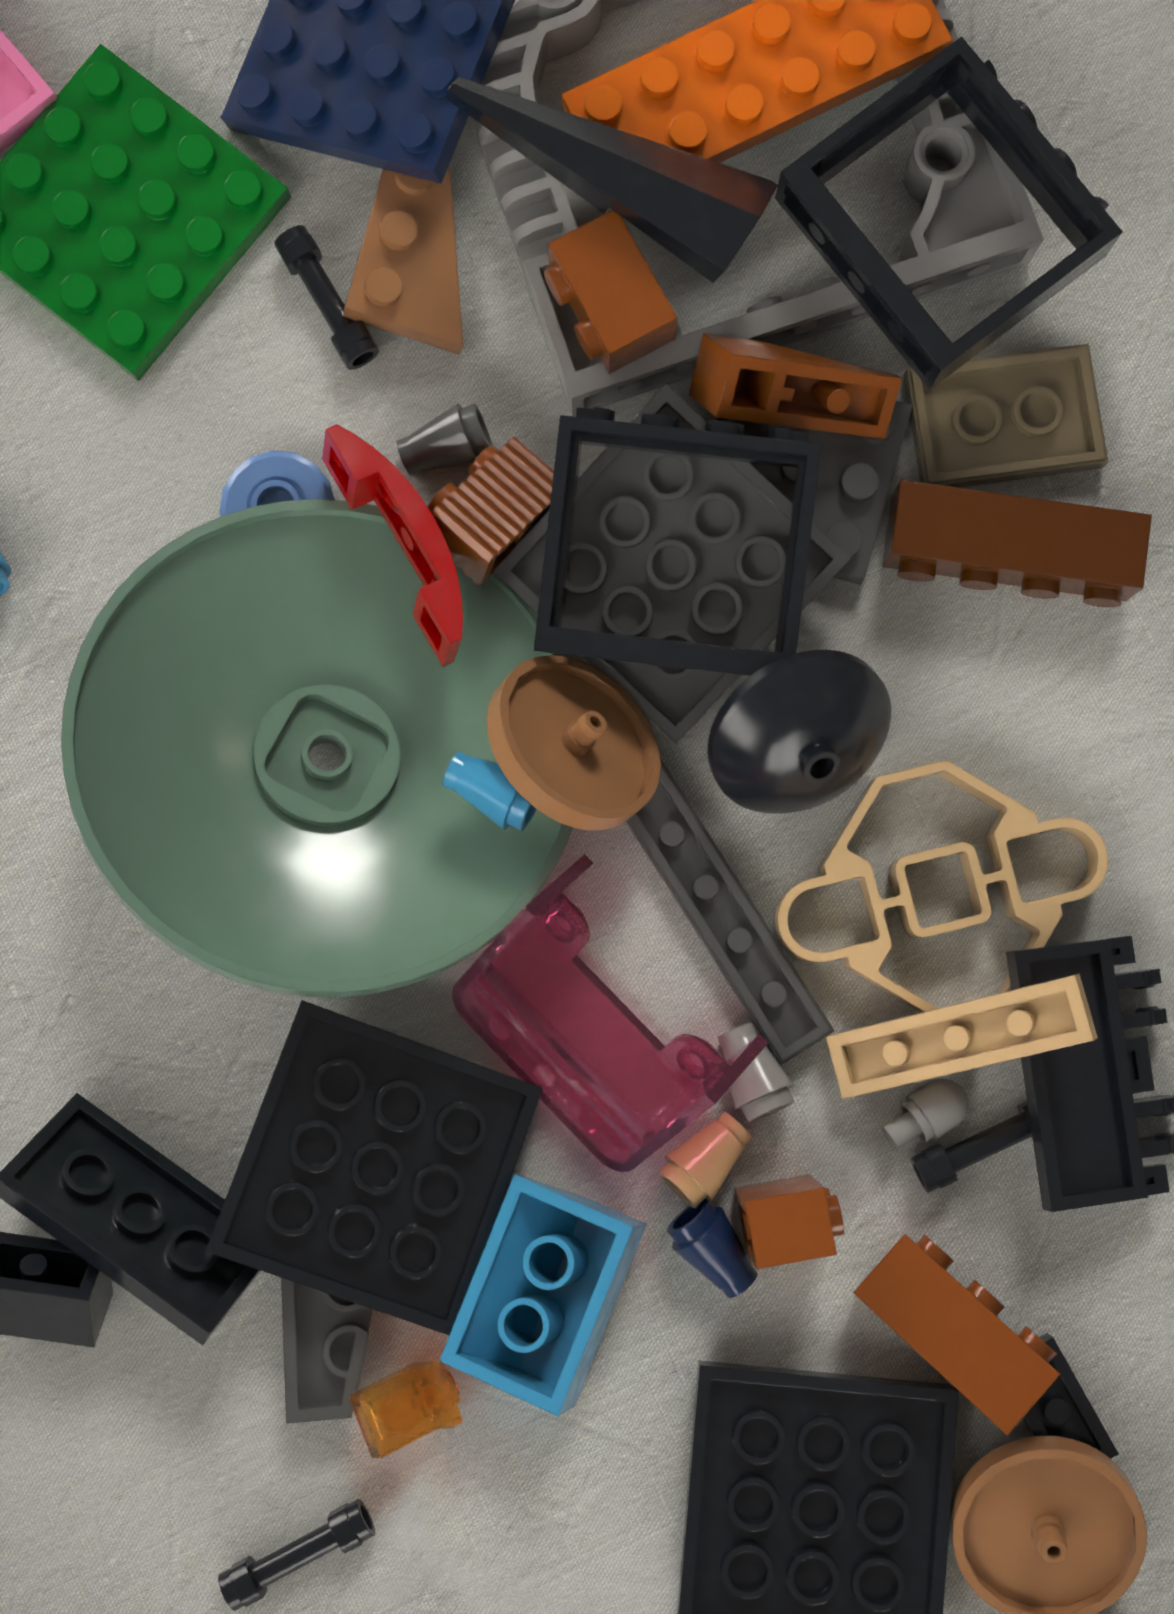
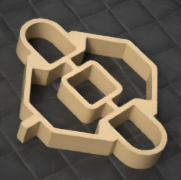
[774,760,1108,1013]

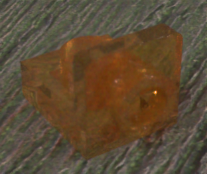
[348,1361,463,1458]

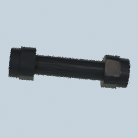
[274,225,379,370]
[910,1102,1032,1193]
[218,1499,375,1611]

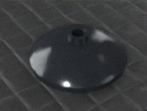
[707,650,892,814]

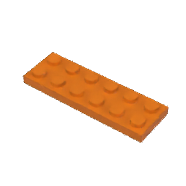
[561,0,953,163]

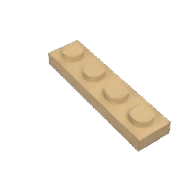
[826,974,1098,1099]

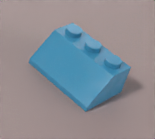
[439,1174,647,1417]

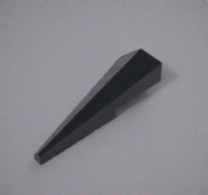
[445,76,778,283]

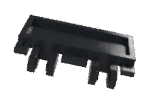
[1006,936,1174,1212]

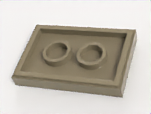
[903,343,1108,488]

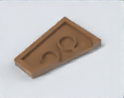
[342,163,463,355]

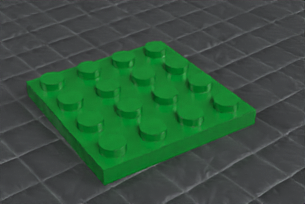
[0,43,291,381]

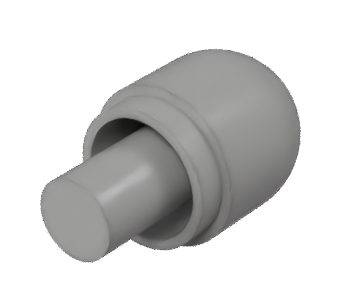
[883,1079,968,1150]

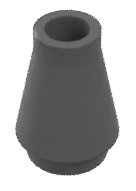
[396,403,492,475]

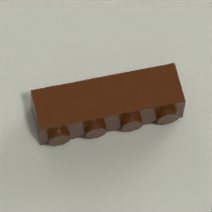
[882,480,1152,607]

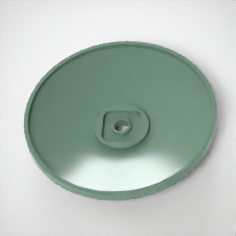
[61,499,573,997]

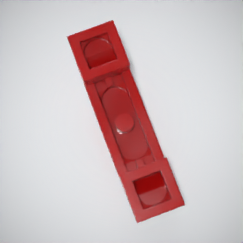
[322,424,463,667]

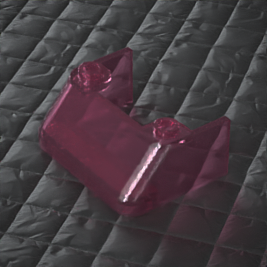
[452,854,768,1172]

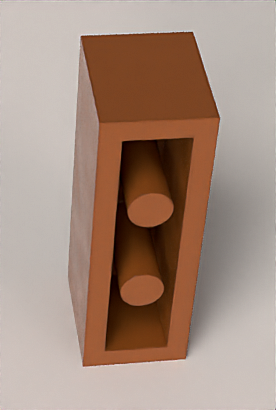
[853,1234,1060,1435]

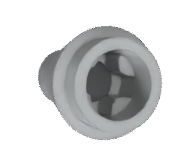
[718,1022,795,1123]

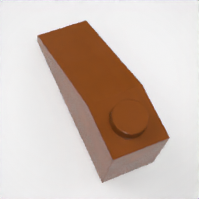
[689,333,902,439]

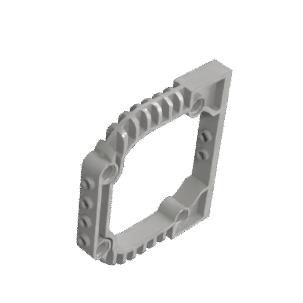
[475,0,1044,417]

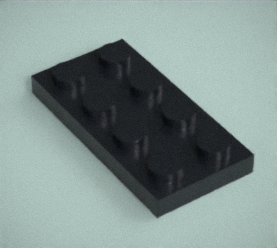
[0,1093,261,1346]

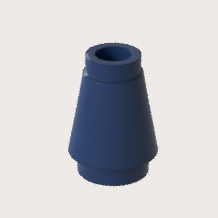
[667,1199,758,1298]

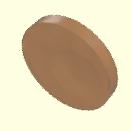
[487,655,661,831]
[950,1436,1147,1614]

